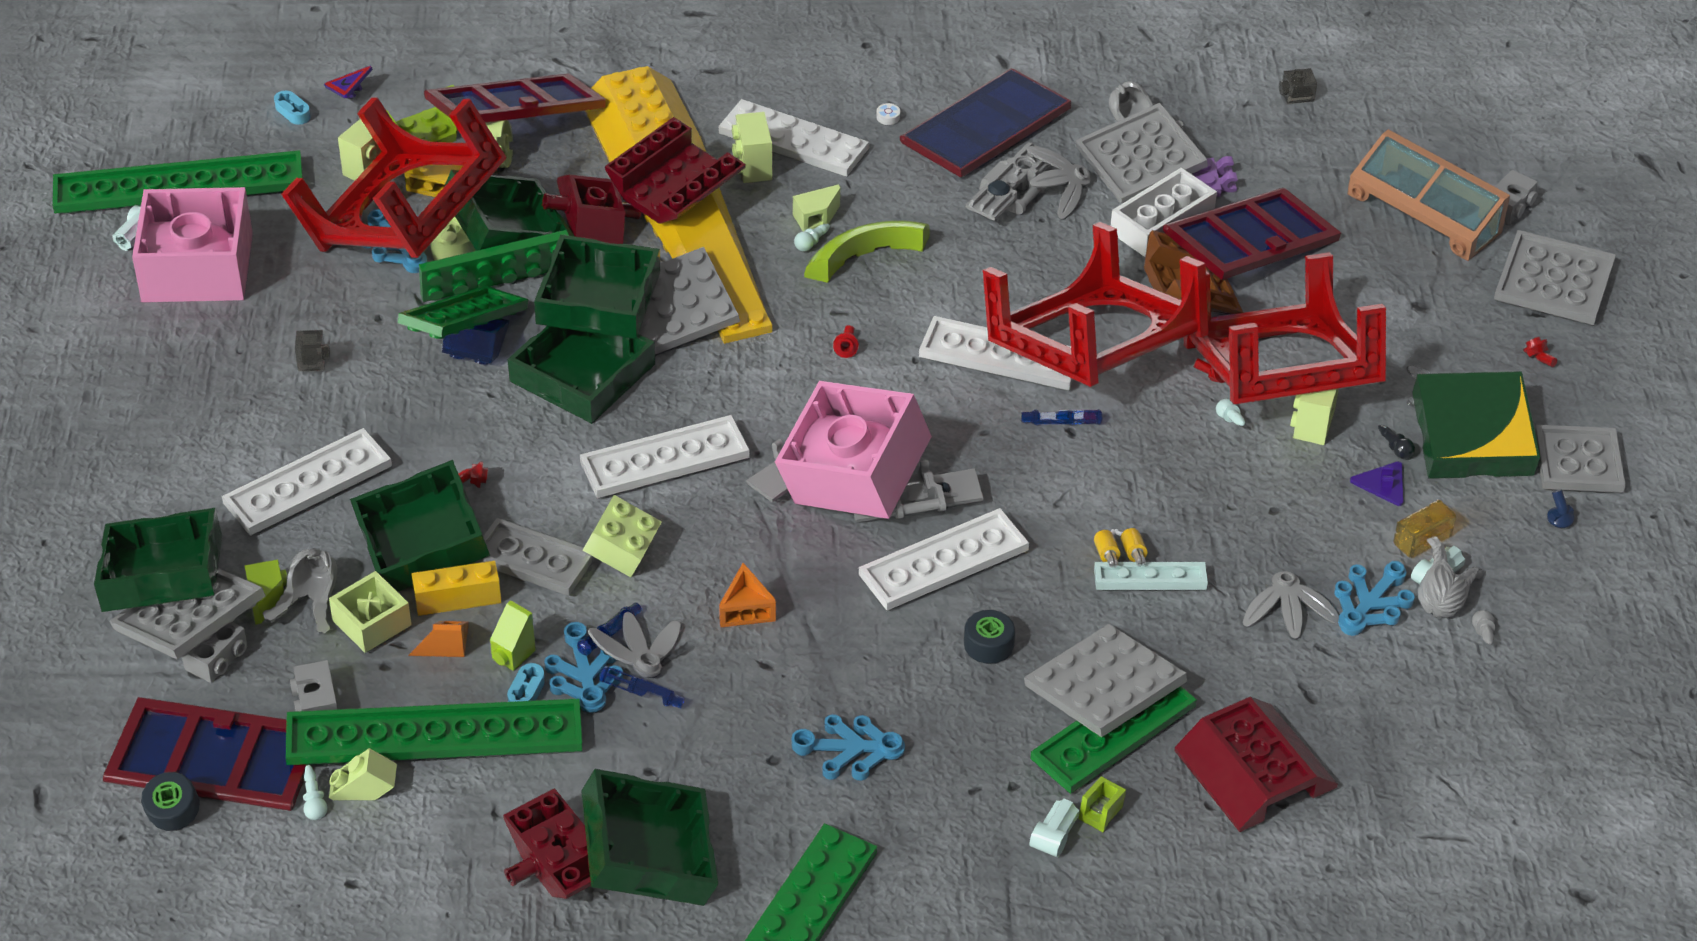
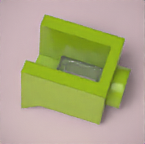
[1078,776,1126,833]

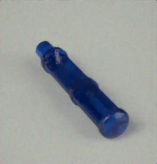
[1021,409,1103,425]
[577,602,642,656]
[599,666,685,709]

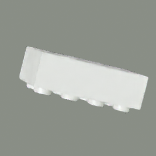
[1111,168,1217,257]

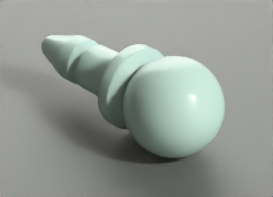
[794,224,830,251]
[1216,399,1245,426]
[303,765,328,820]

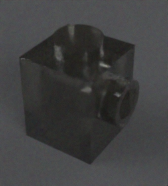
[1279,68,1317,104]
[295,330,330,371]

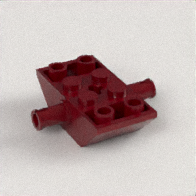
[542,174,641,244]
[503,788,591,899]

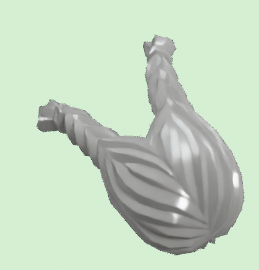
[1109,81,1184,128]
[1418,536,1482,619]
[263,548,337,634]

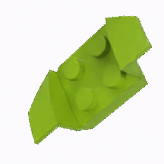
[386,85,463,142]

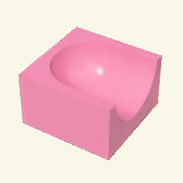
[132,187,253,302]
[775,381,932,519]

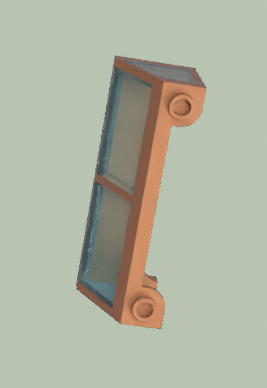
[1347,129,1510,261]

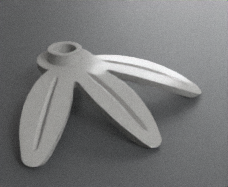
[1026,146,1090,219]
[1243,571,1339,639]
[588,612,681,677]

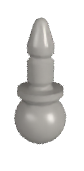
[1472,610,1495,645]

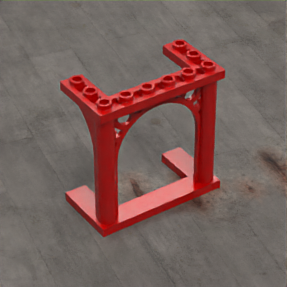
[281,98,507,258]
[983,222,1208,387]
[1184,252,1386,404]

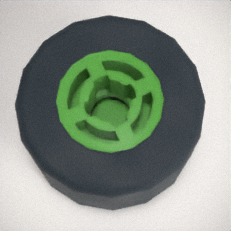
[964,610,1015,664]
[141,772,200,831]

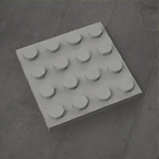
[1075,103,1208,204]
[1494,230,1616,325]
[639,247,740,355]
[110,569,265,660]
[1024,624,1187,737]

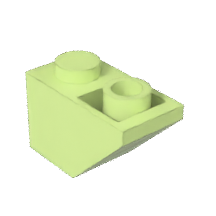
[793,184,840,232]
[329,748,397,800]

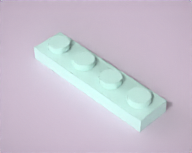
[1094,562,1208,590]

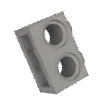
[182,622,248,683]

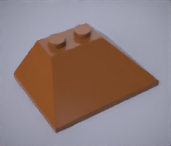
[1144,230,1244,315]

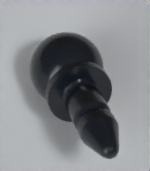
[1378,425,1415,459]

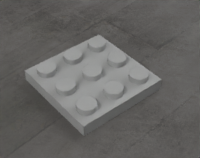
[1535,425,1625,493]

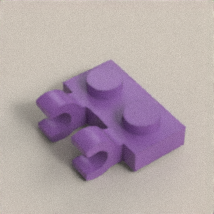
[1192,156,1238,197]

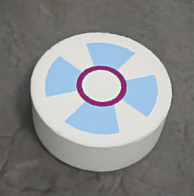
[876,103,900,125]

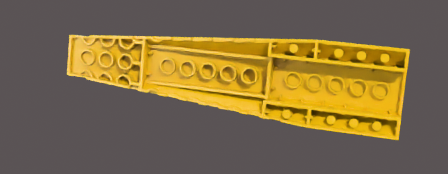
[582,66,772,344]

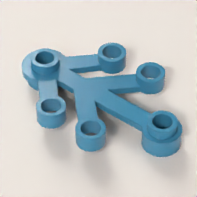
[361,209,427,273]
[1334,561,1415,636]
[544,622,623,712]
[792,714,905,781]

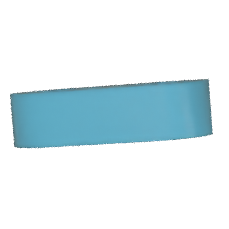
[274,90,310,125]
[507,663,545,702]

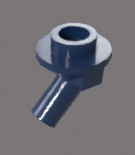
[1547,489,1574,528]

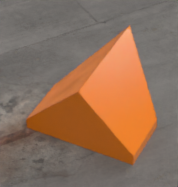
[719,563,776,628]
[408,621,469,657]

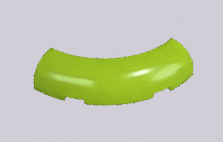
[804,220,930,283]

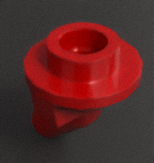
[833,325,859,358]
[1523,337,1557,367]
[1193,358,1225,383]
[458,461,488,488]

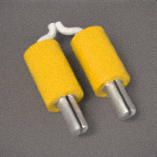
[1094,528,1148,568]

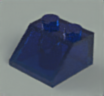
[442,319,509,365]

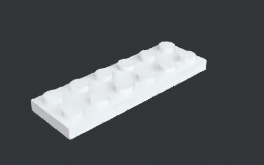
[719,99,869,177]
[919,316,1073,390]
[580,415,749,498]
[222,428,392,536]
[859,508,1029,610]

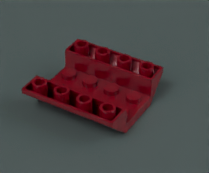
[605,117,746,224]
[1174,696,1338,832]

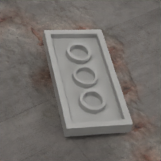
[473,518,595,596]

